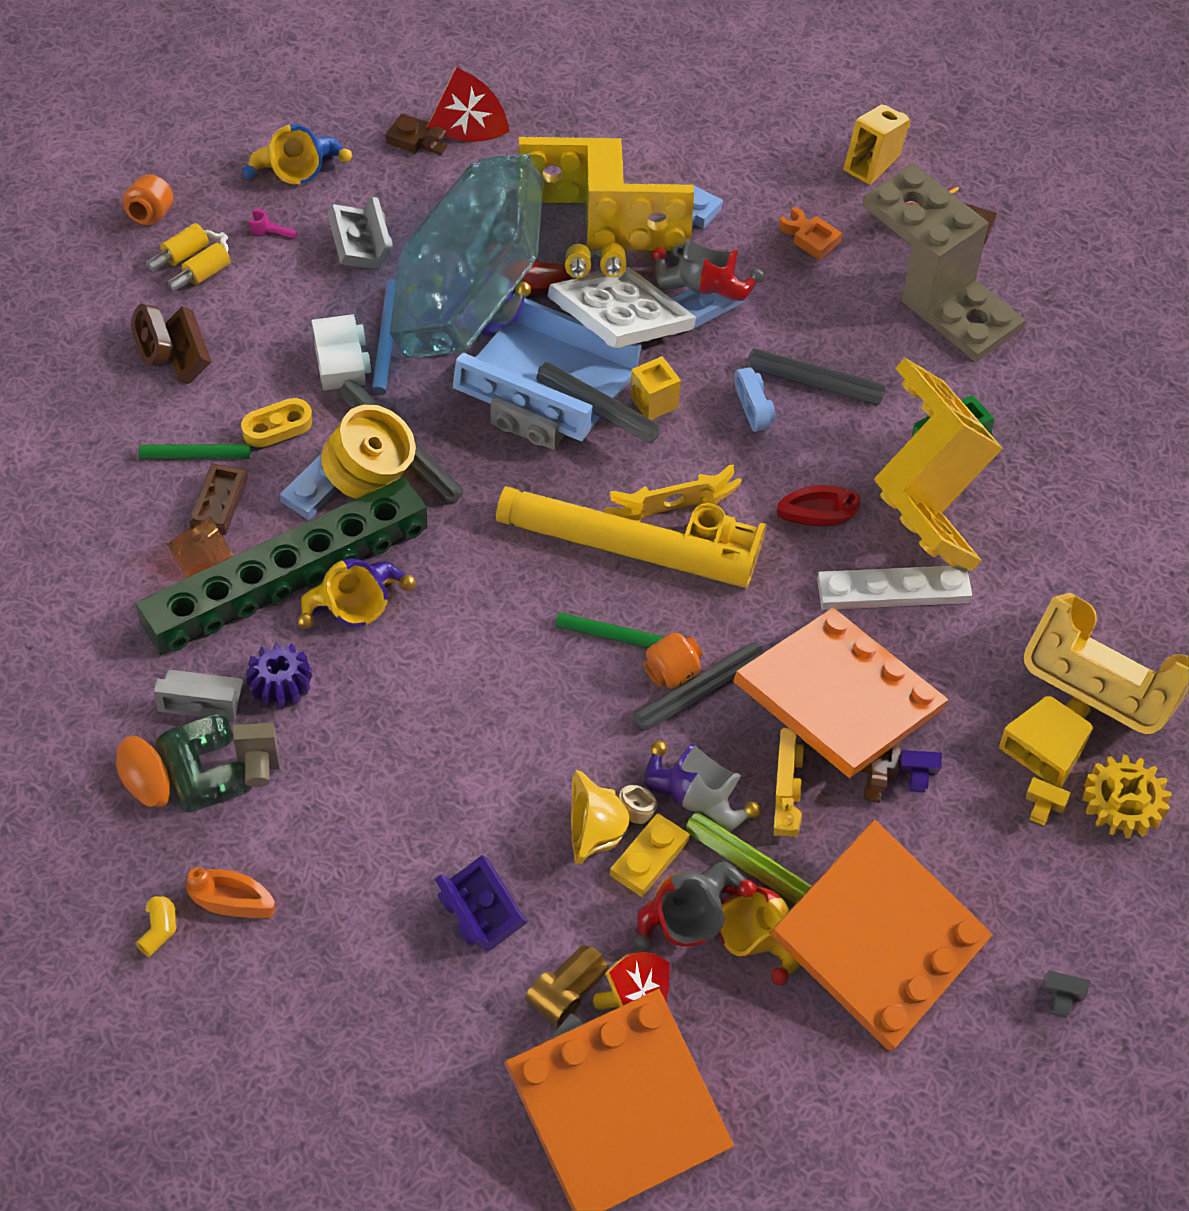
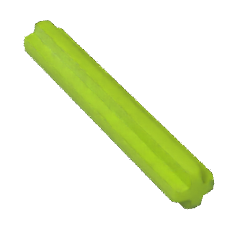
[685,812,812,904]

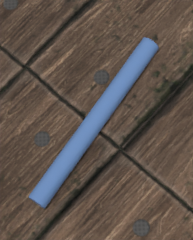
[372,279,400,395]

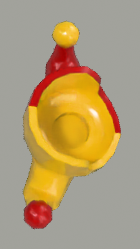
[718,879,801,985]

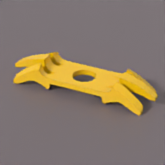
[604,464,742,522]

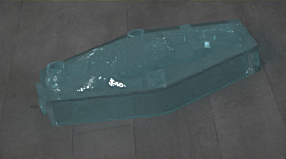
[389,153,543,359]

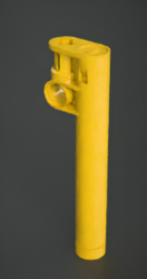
[496,486,766,589]

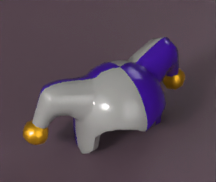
[644,740,761,831]

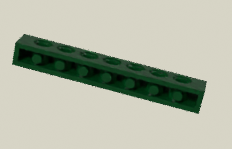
[136,476,428,656]

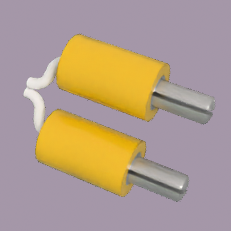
[146,223,231,291]
[565,243,626,279]

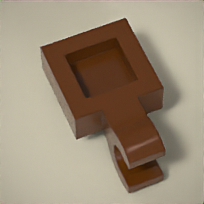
[385,113,447,155]
[859,742,900,803]

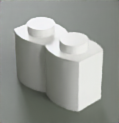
[311,314,371,391]

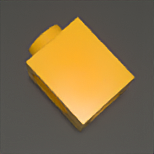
[630,356,681,420]

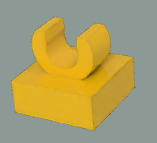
[1026,777,1071,826]

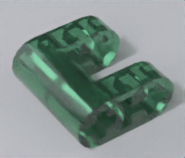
[156,715,252,812]

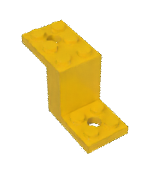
[518,137,694,251]
[874,358,1003,571]

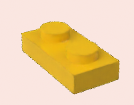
[610,813,690,897]

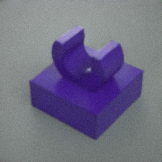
[898,750,942,792]

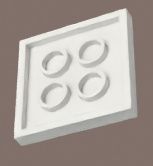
[547,267,696,348]

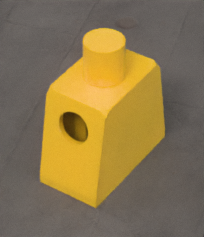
[843,105,911,185]
[999,696,1093,788]

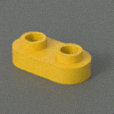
[241,398,313,448]

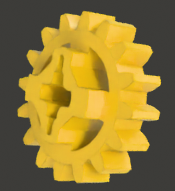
[1082,755,1172,839]

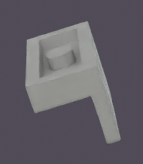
[154,670,244,721]

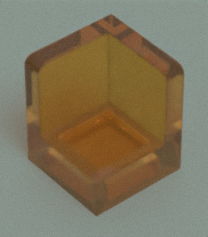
[167,517,233,578]

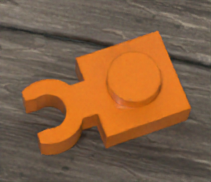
[779,207,842,261]

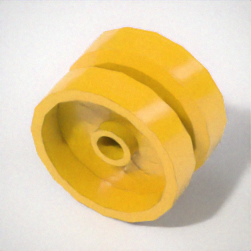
[321,405,416,499]

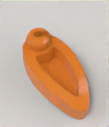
[116,735,170,808]
[185,867,275,918]

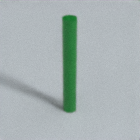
[139,444,251,459]
[556,612,665,648]

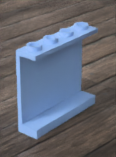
[453,294,642,441]

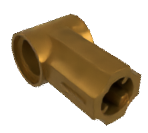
[525,944,609,1027]

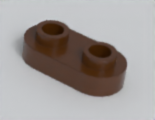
[131,304,174,367]

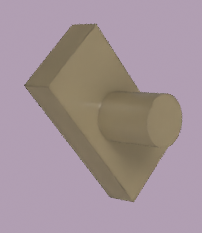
[233,722,279,787]

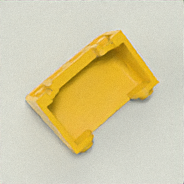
[1024,593,1189,734]

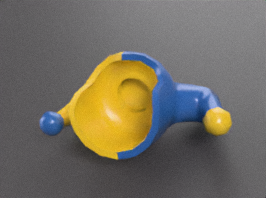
[242,124,352,184]

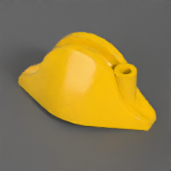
[571,770,629,864]

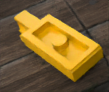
[774,728,804,837]

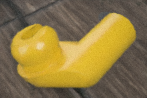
[135,896,176,957]

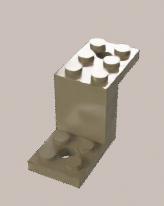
[862,163,1026,362]

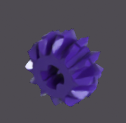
[245,642,313,709]

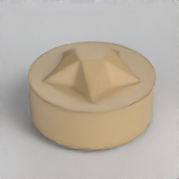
[618,785,658,824]

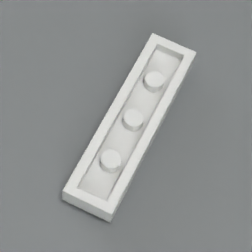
[817,565,972,610]

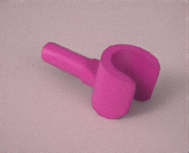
[248,209,297,239]

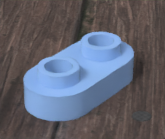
[734,367,775,432]

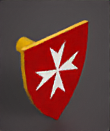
[427,67,510,142]
[593,952,670,1010]

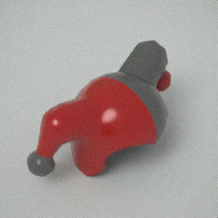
[652,238,764,301]
[634,861,756,952]

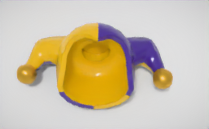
[298,558,416,629]

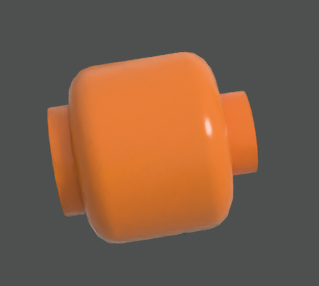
[122,174,174,226]
[643,632,703,690]

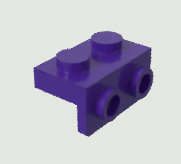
[435,855,528,951]

